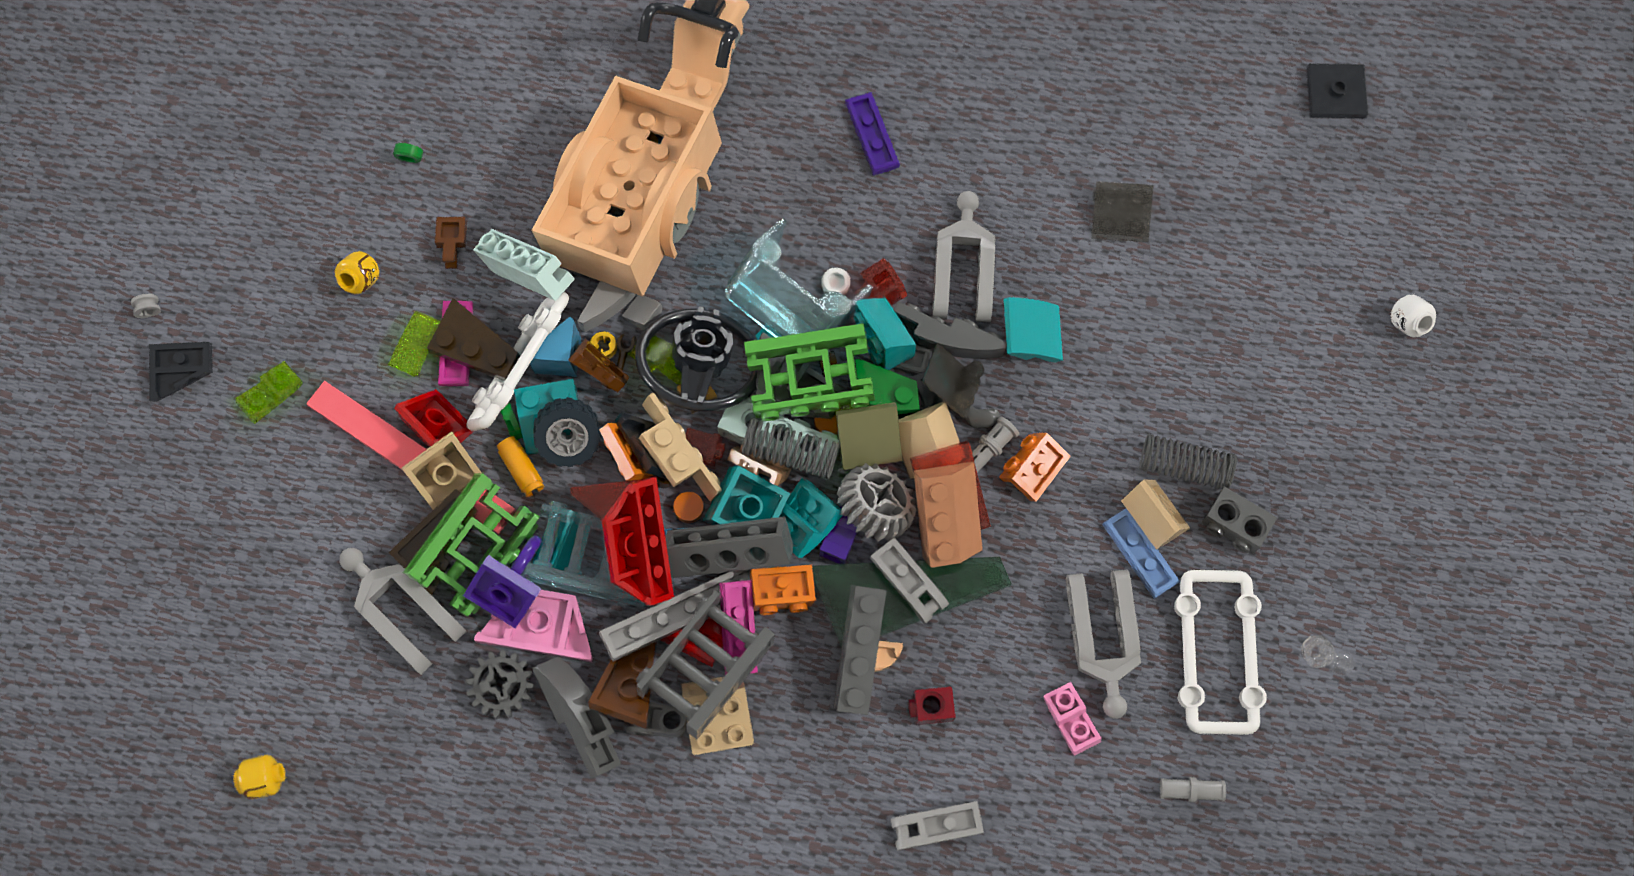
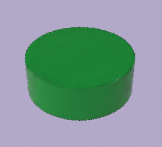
[393,143,423,163]

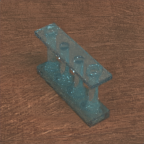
[524,502,645,608]

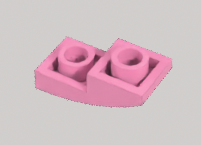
[1044,682,1102,756]

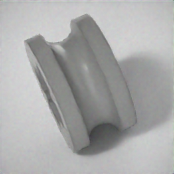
[131,294,161,319]

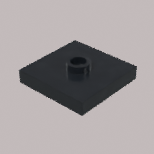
[1307,63,1368,119]

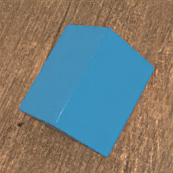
[529,317,581,377]

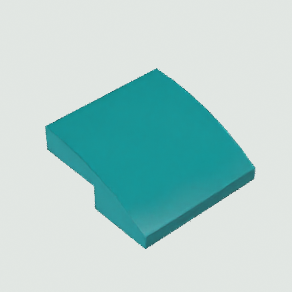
[1004,297,1063,363]
[779,478,843,558]

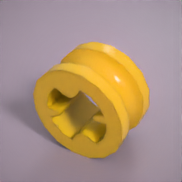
[590,331,617,359]

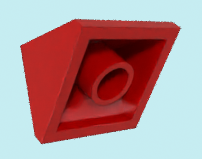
[394,389,474,448]

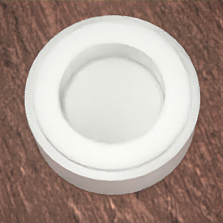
[821,268,850,298]

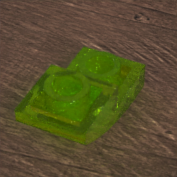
[388,311,441,377]
[628,336,681,386]
[235,361,303,424]

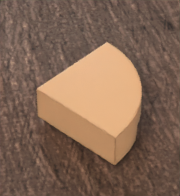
[875,641,903,672]

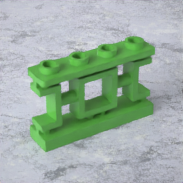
[744,324,875,421]
[403,473,540,616]

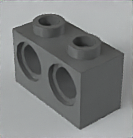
[1201,486,1277,554]

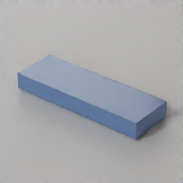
[1102,509,1180,599]

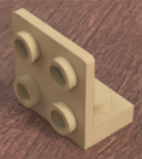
[682,676,754,755]

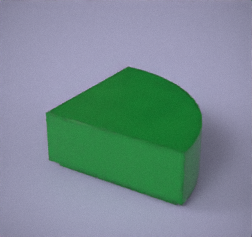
[500,403,523,440]

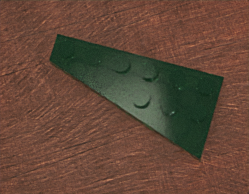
[812,557,1012,649]

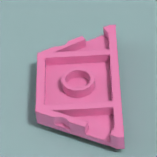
[474,590,593,662]

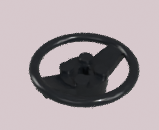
[635,306,757,412]

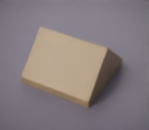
[898,401,965,479]
[402,432,482,510]
[1121,480,1190,550]

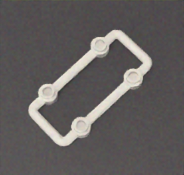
[467,292,569,431]
[1174,570,1267,735]

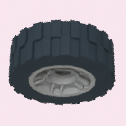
[533,397,601,467]

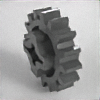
[466,650,535,719]

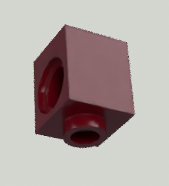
[908,686,956,725]

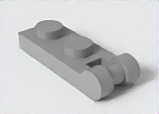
[870,537,949,624]
[890,801,984,851]

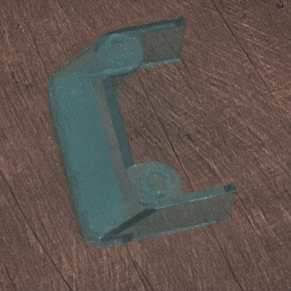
[725,218,873,337]

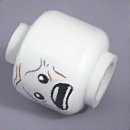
[1391,295,1436,337]

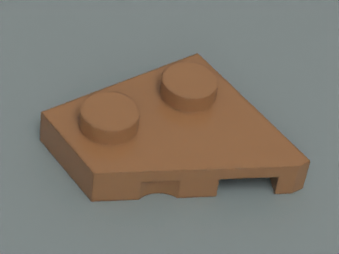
[727,444,792,486]

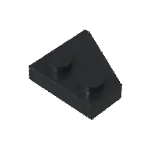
[149,342,213,402]
[615,412,667,479]

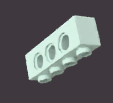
[717,398,840,480]

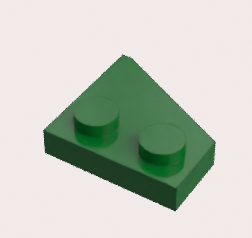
[855,359,920,414]

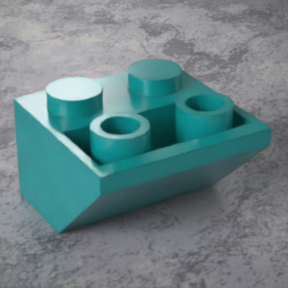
[853,298,916,370]

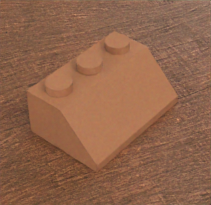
[914,462,982,568]

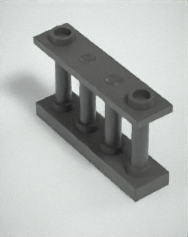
[636,590,775,740]

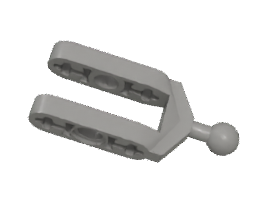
[932,191,995,323]
[339,548,466,675]
[1066,570,1141,719]

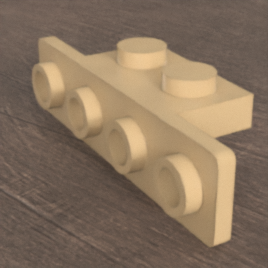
[639,393,722,501]

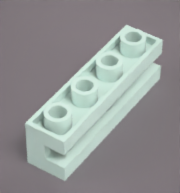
[473,229,575,301]

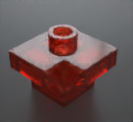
[855,258,908,306]

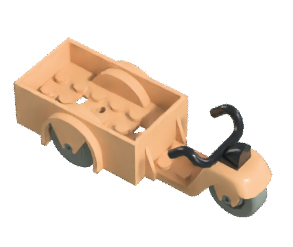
[532,0,749,297]

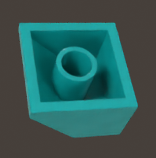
[514,379,578,455]
[703,465,790,525]

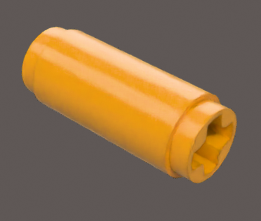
[497,436,545,497]

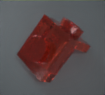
[686,427,726,467]

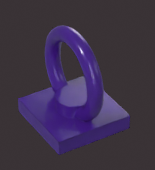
[463,535,542,629]

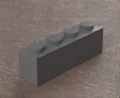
[833,585,886,715]

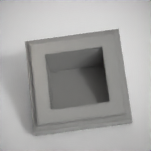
[622,295,662,331]

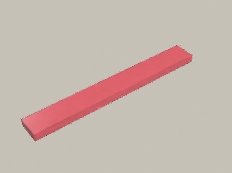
[306,381,516,535]

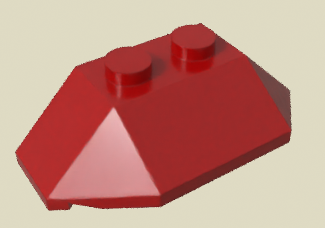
[602,477,674,606]

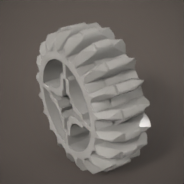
[837,463,917,541]

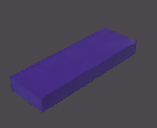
[845,92,900,176]

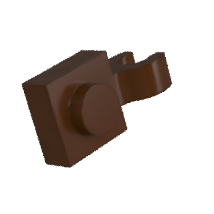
[435,217,467,269]

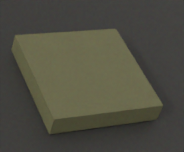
[836,402,902,470]

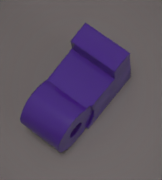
[819,507,858,566]

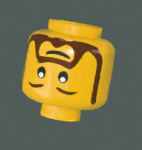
[335,251,379,294]
[234,755,285,800]

